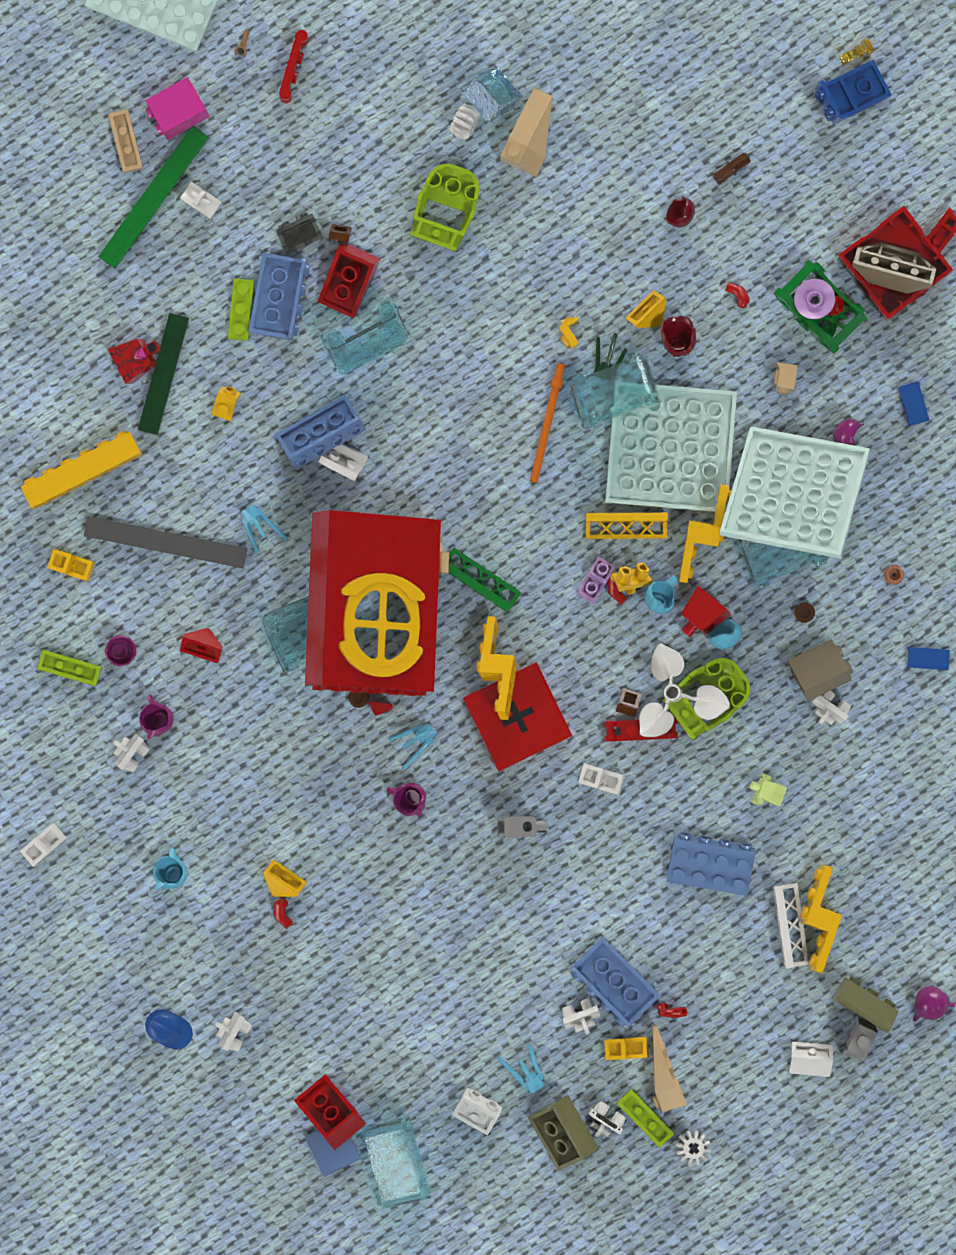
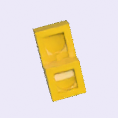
[47,549,95,582]
[604,1037,649,1060]

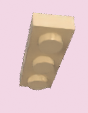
[108,109,143,173]

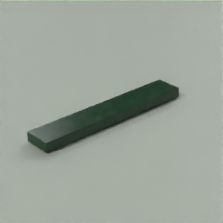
[138,313,189,436]

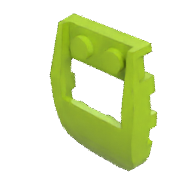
[410,164,480,252]
[662,658,751,740]

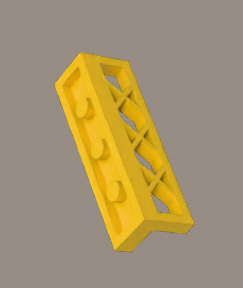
[586,513,668,539]

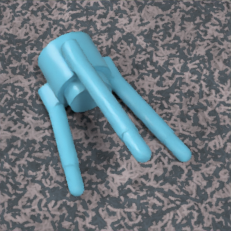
[241,505,288,553]
[389,722,437,770]
[498,1045,544,1093]

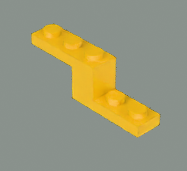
[679,484,732,583]
[477,616,517,720]
[800,865,842,973]

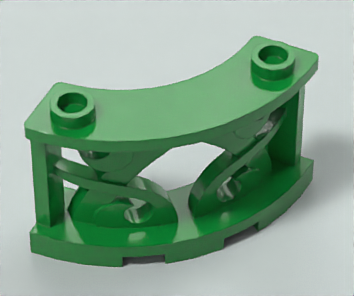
[773,260,867,354]

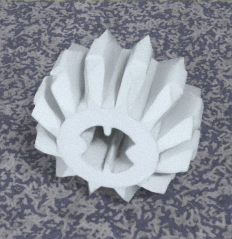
[450,103,480,140]
[676,1130,711,1165]

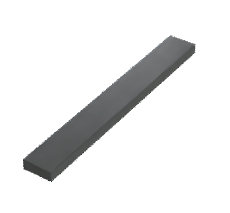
[84,516,248,569]

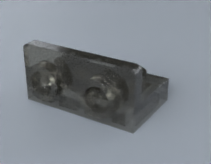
[276,213,323,255]

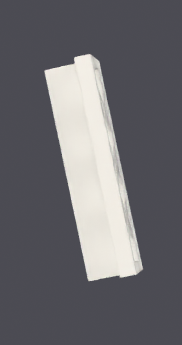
[773,883,809,968]

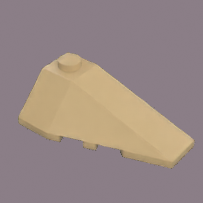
[500,88,552,177]
[652,1025,687,1112]

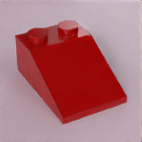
[317,242,381,318]
[294,1074,366,1151]

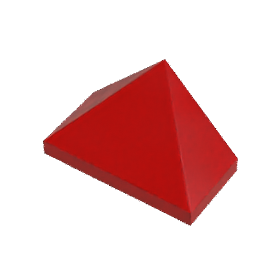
[179,628,223,664]

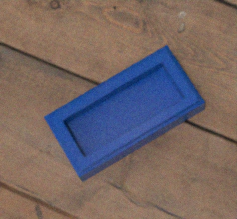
[898,381,930,426]
[907,647,950,671]

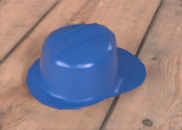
[145,1009,193,1050]

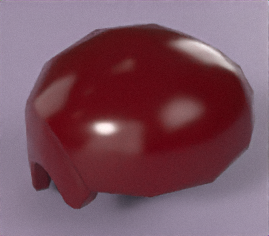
[666,197,695,228]

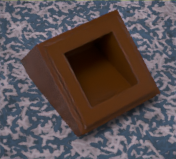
[616,688,642,717]

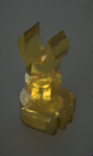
[839,37,875,65]

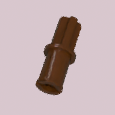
[712,153,751,185]

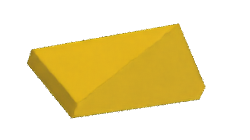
[626,290,666,328]
[263,859,307,897]

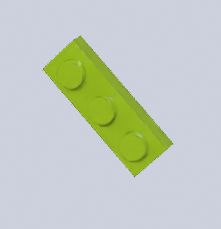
[228,278,254,341]
[37,650,102,686]
[617,1089,674,1148]

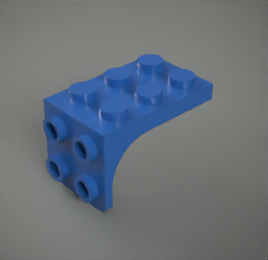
[814,59,892,125]

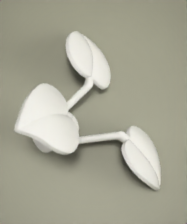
[639,644,730,737]

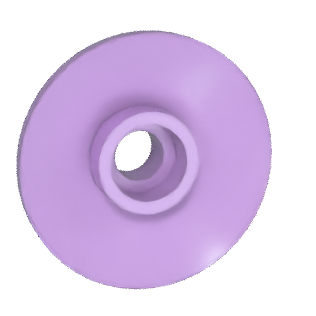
[794,279,835,319]

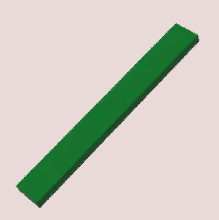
[98,126,209,269]

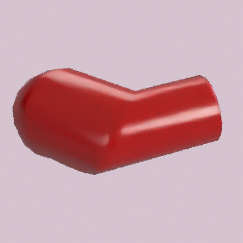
[725,282,750,309]
[608,578,627,605]
[274,898,293,929]
[657,1003,688,1019]

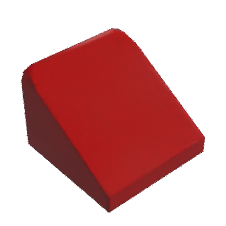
[369,701,394,716]

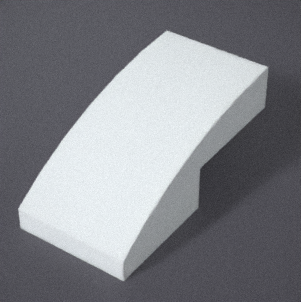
[578,763,625,796]
[20,823,67,867]

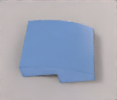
[305,1131,361,1177]

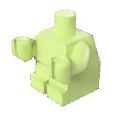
[750,773,787,807]

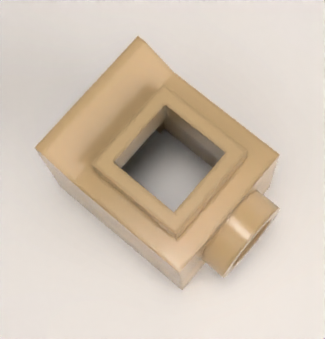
[773,362,798,394]

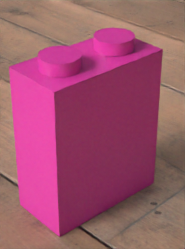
[145,77,210,140]

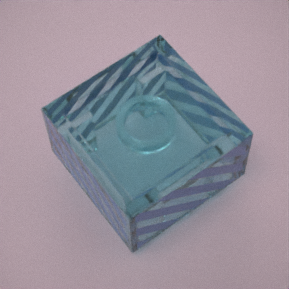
[462,66,523,123]

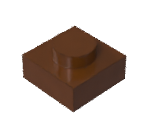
[329,224,352,243]

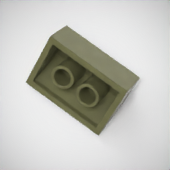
[832,976,899,1033]
[528,1095,599,1171]

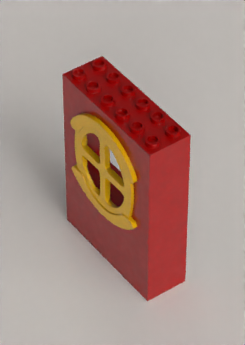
[305,510,441,696]

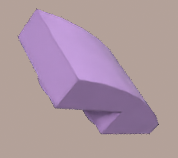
[577,557,616,604]

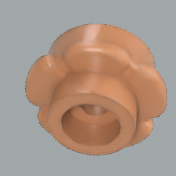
[884,565,904,585]

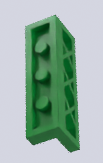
[448,548,521,613]

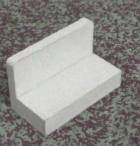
[789,1042,833,1077]

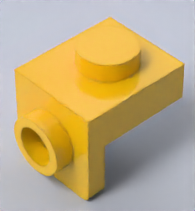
[559,316,579,350]
[211,386,241,421]

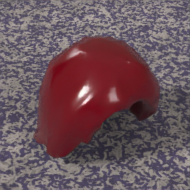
[661,316,697,357]

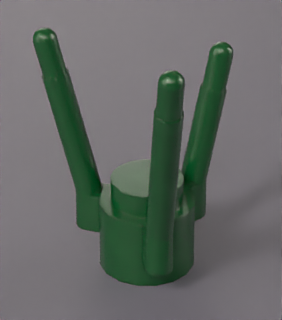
[594,333,627,381]

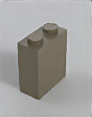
[788,640,852,701]

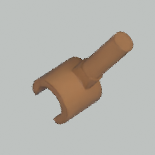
[234,30,250,58]

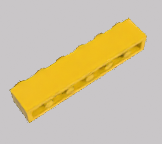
[20,431,142,510]

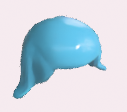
[644,576,677,614]
[709,619,742,650]
[153,848,187,890]

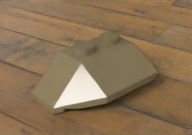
[852,242,936,294]

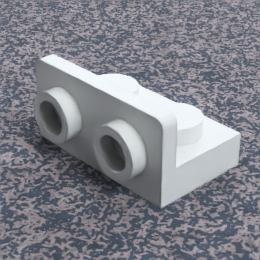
[319,443,368,481]
[452,1088,502,1136]

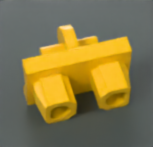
[610,562,653,595]

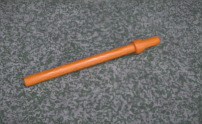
[530,363,565,483]

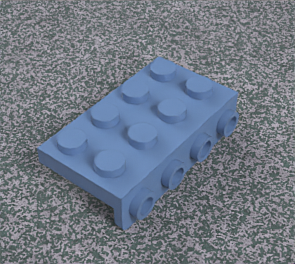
[248,253,310,341]
[275,395,366,470]
[666,832,756,896]
[571,937,660,1028]

